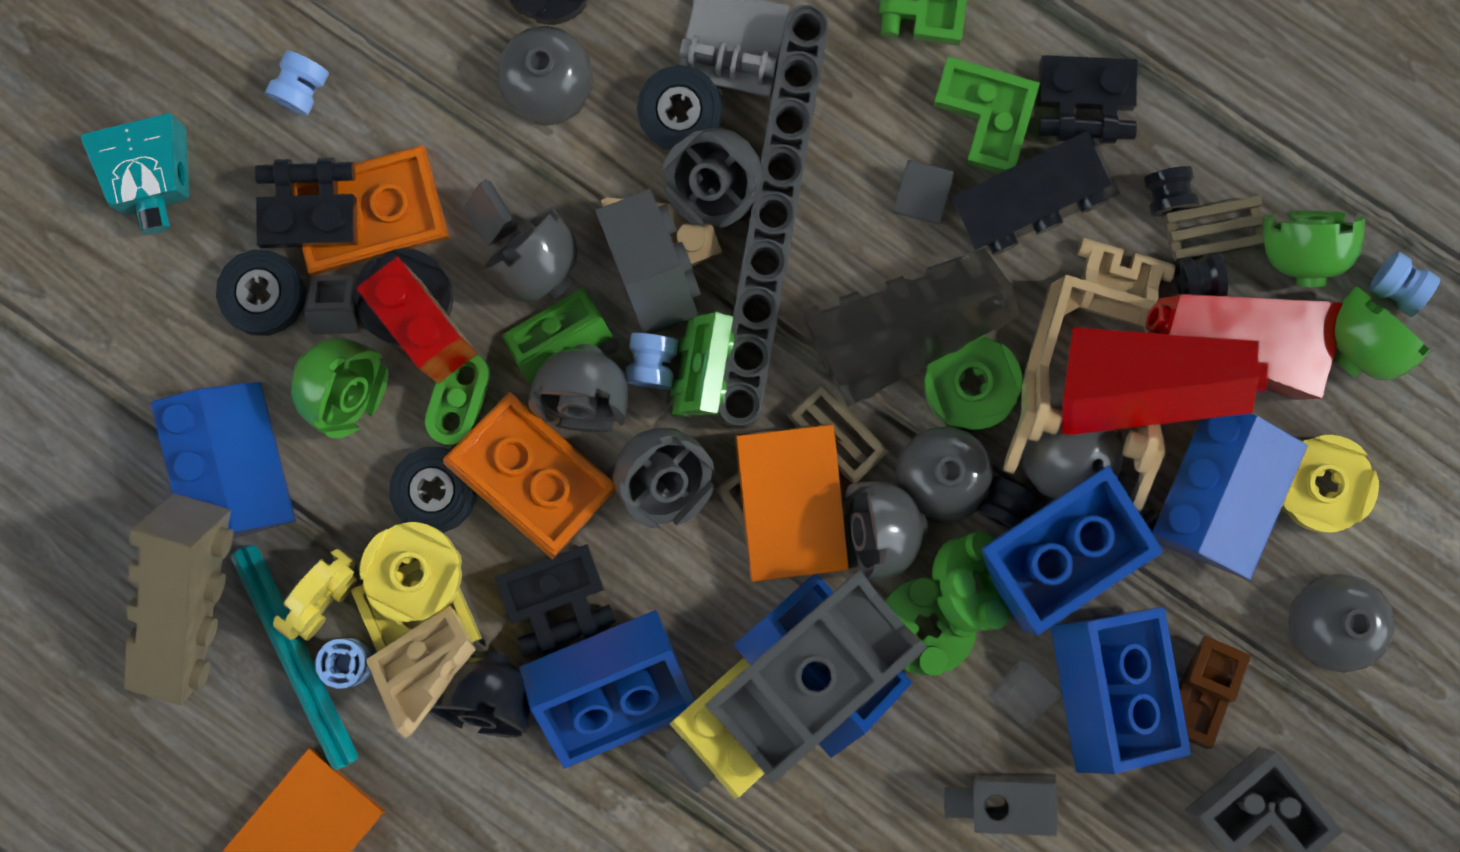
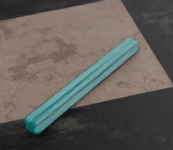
[231,545,358,770]

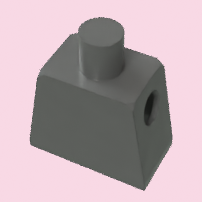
[944,774,1057,836]

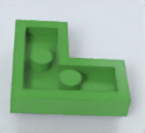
[933,56,1040,174]

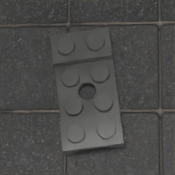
[705,570,927,784]

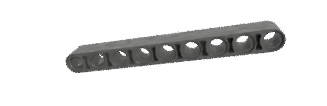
[718,5,828,430]

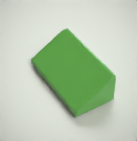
[501,287,612,384]

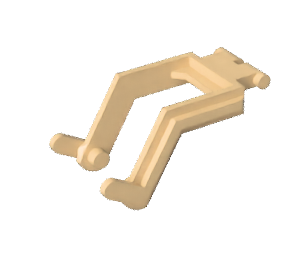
[1003,237,1176,512]

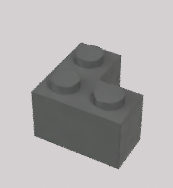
[595,189,701,334]
[1185,747,1343,852]

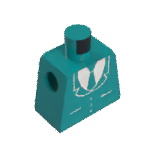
[81,113,189,235]

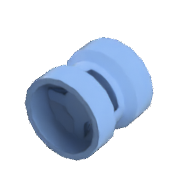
[264,50,329,116]
[1369,251,1441,317]
[625,333,679,390]
[315,638,374,689]

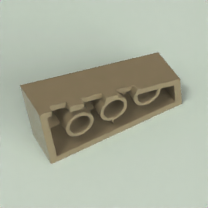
[124,493,233,706]

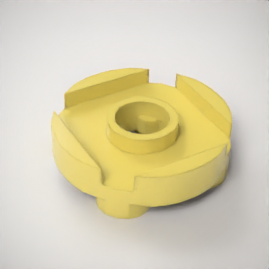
[1281,435,1379,533]
[360,522,462,622]
[273,549,358,641]

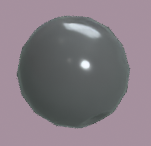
[1021,402,1124,500]

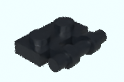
[1038,55,1138,144]
[255,158,358,249]
[495,544,616,656]

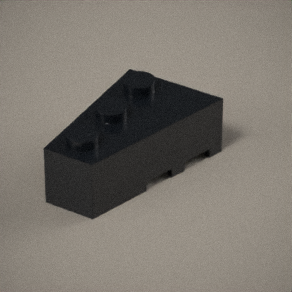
[952,131,1120,256]

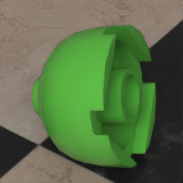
[1263,210,1365,287]
[1333,286,1432,380]
[290,338,388,439]

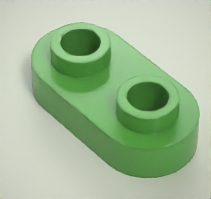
[425,354,491,446]

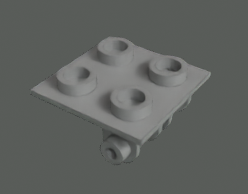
[679,0,790,98]

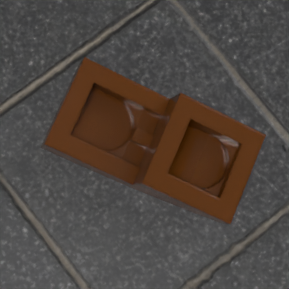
[1179,636,1252,749]

